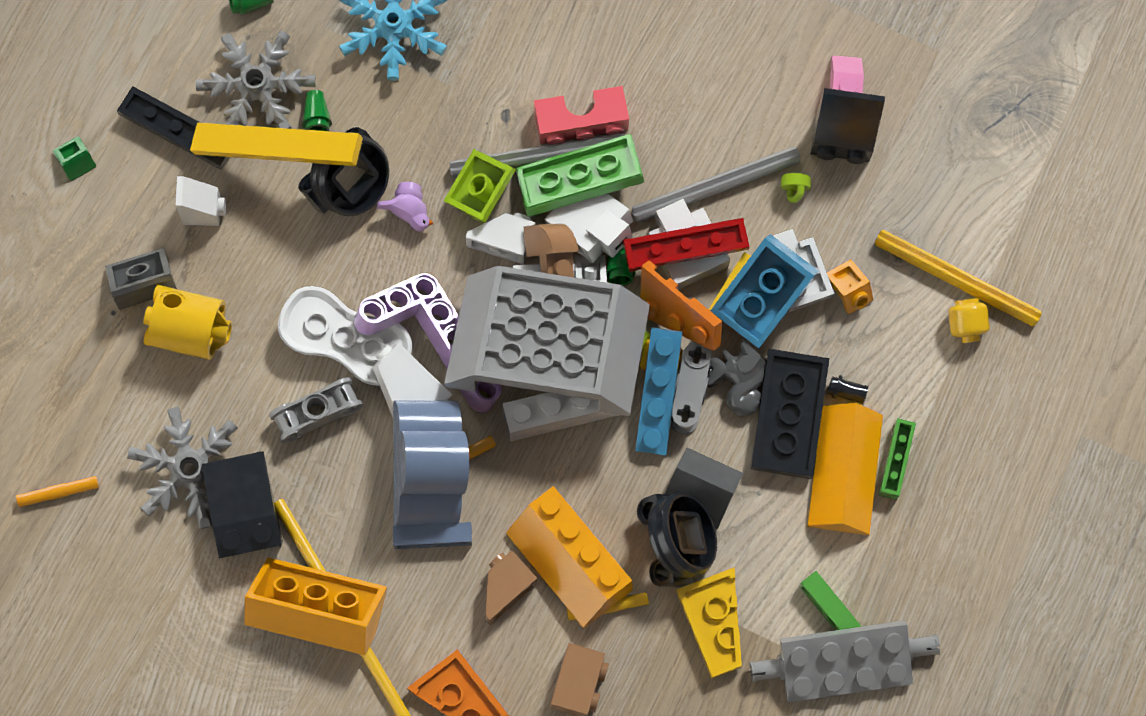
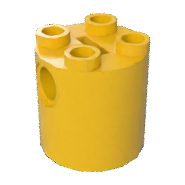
[143,285,232,360]

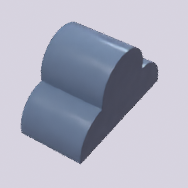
[393,400,469,526]

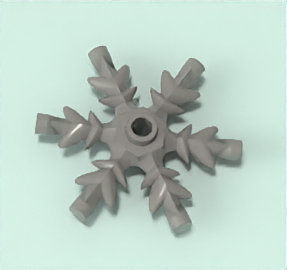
[196,31,316,129]
[127,407,238,529]

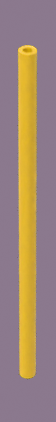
[275,499,411,716]

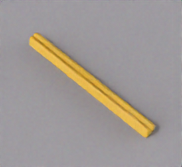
[875,230,1042,326]

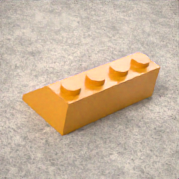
[506,486,633,629]
[244,557,387,655]

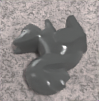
[708,340,766,416]

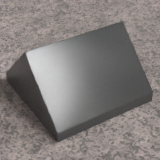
[105,247,177,310]
[665,447,743,529]

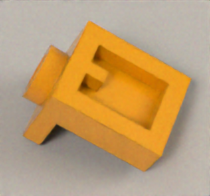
[827,259,873,314]

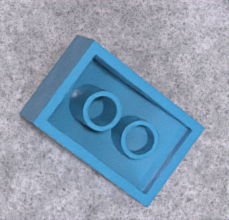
[710,234,819,348]

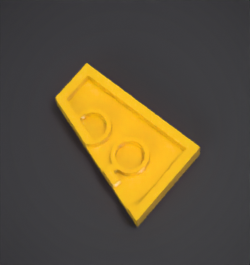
[676,567,742,679]

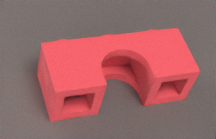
[534,86,629,145]

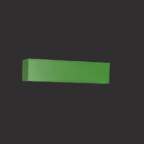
[878,418,916,500]
[799,571,862,631]

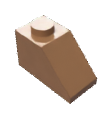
[486,551,537,625]

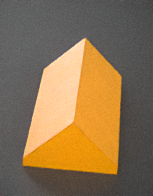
[807,403,883,536]

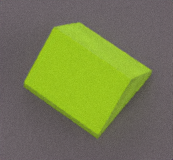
[443,149,516,224]

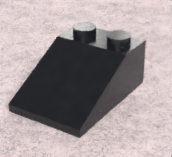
[810,88,885,164]
[202,451,283,559]

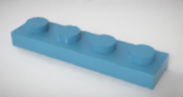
[635,328,682,455]

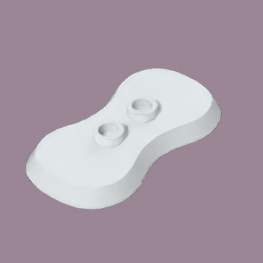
[278,286,412,386]

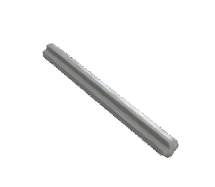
[449,133,624,179]
[631,147,801,223]

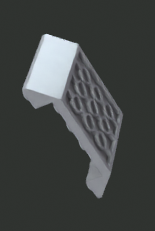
[444,266,650,416]

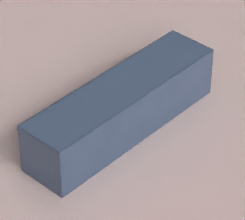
[393,522,472,549]

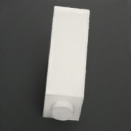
[373,343,452,417]

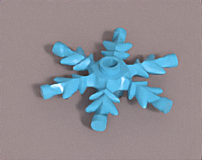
[339,0,447,81]

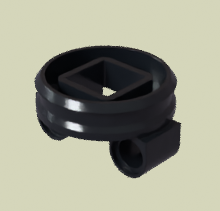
[298,127,390,216]
[637,492,717,587]

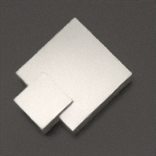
[544,194,633,263]
[648,199,730,290]
[773,229,834,313]

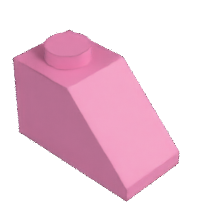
[830,56,864,93]

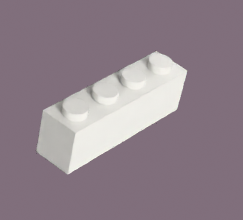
[502,392,619,442]

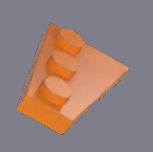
[640,261,722,351]
[407,649,509,716]

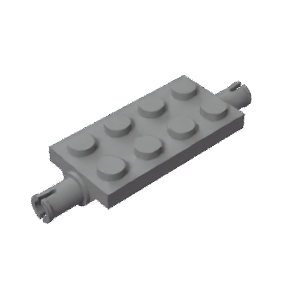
[749,620,940,703]

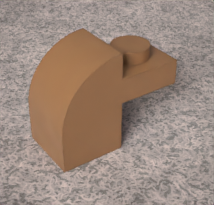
[523,223,579,277]

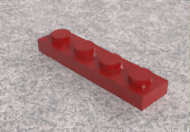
[623,218,750,272]

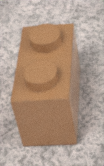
[550,643,609,716]

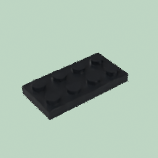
[750,349,830,479]

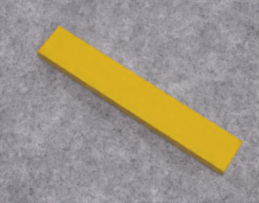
[190,122,363,166]

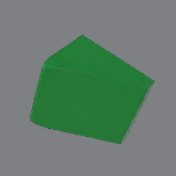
[53,136,96,181]

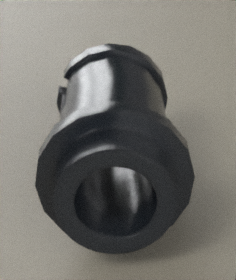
[827,375,868,405]

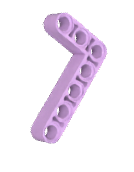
[354,273,501,413]

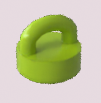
[781,173,811,203]

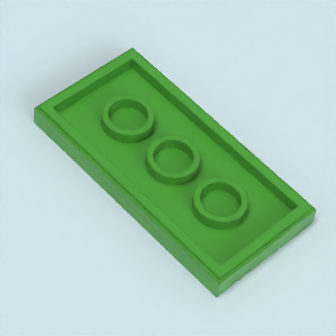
[516,134,645,217]

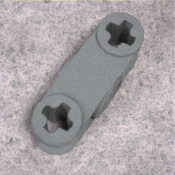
[671,342,711,434]
[269,377,364,443]

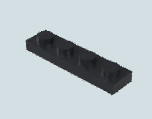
[117,86,229,170]

